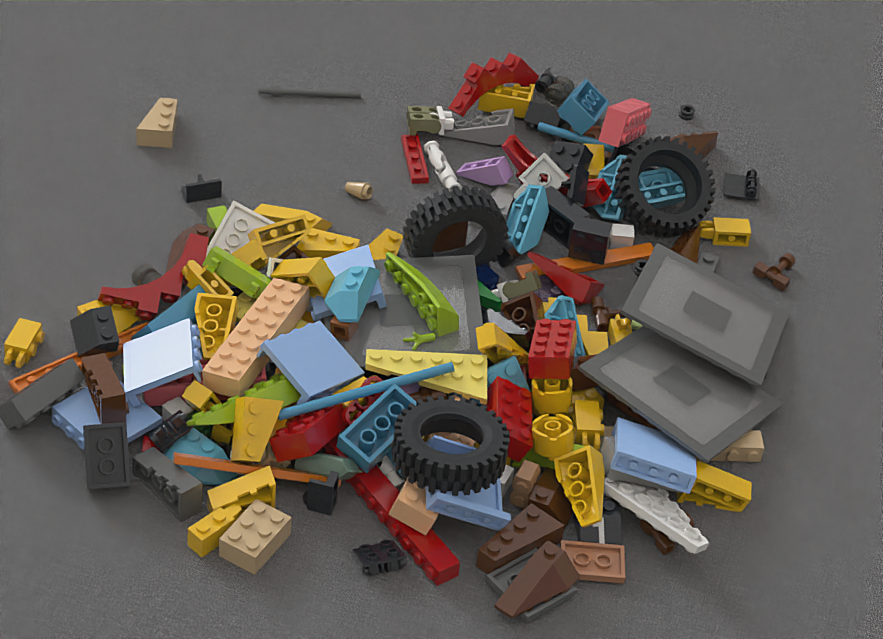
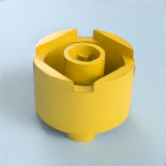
[532,377,573,415]
[532,414,574,461]

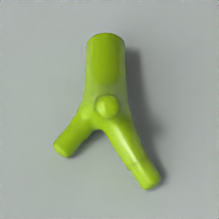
[403,332,436,351]

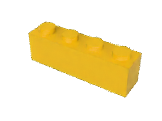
[476,322,529,374]

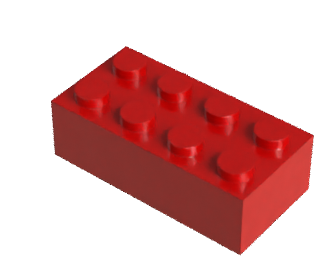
[528,319,577,379]
[485,376,533,462]
[269,403,346,462]

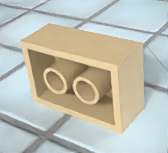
[219,499,292,575]

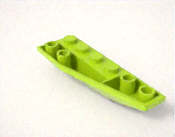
[384,252,459,337]
[186,373,301,426]

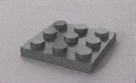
[486,548,577,623]

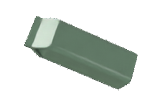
[295,452,363,480]

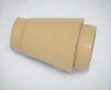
[345,182,373,200]

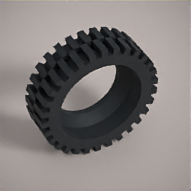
[614,136,716,237]
[403,185,509,275]
[392,396,510,496]

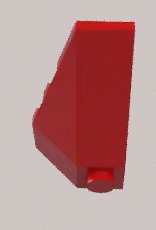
[527,252,605,305]

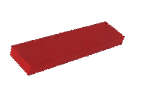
[401,134,429,184]

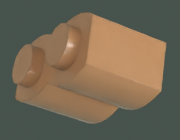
[510,460,540,509]

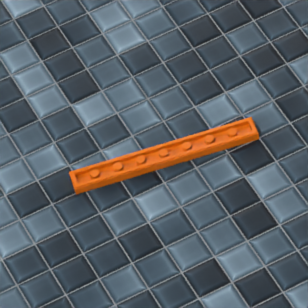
[515,243,654,280]
[9,322,148,394]
[173,452,341,487]

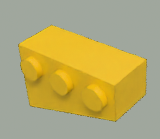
[297,228,360,259]
[270,257,335,300]

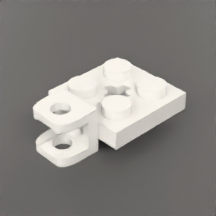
[514,153,569,199]

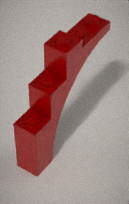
[448,53,539,117]
[501,134,612,208]
[98,233,209,320]

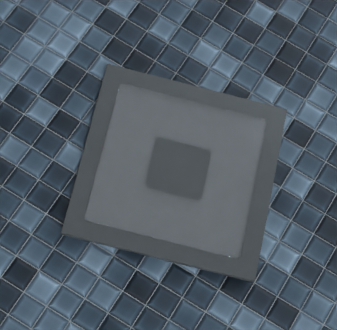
[620,243,789,388]
[325,255,484,369]
[578,326,783,463]

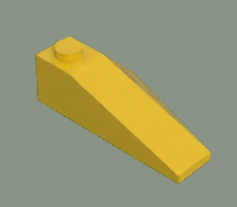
[194,293,238,360]
[554,445,605,528]

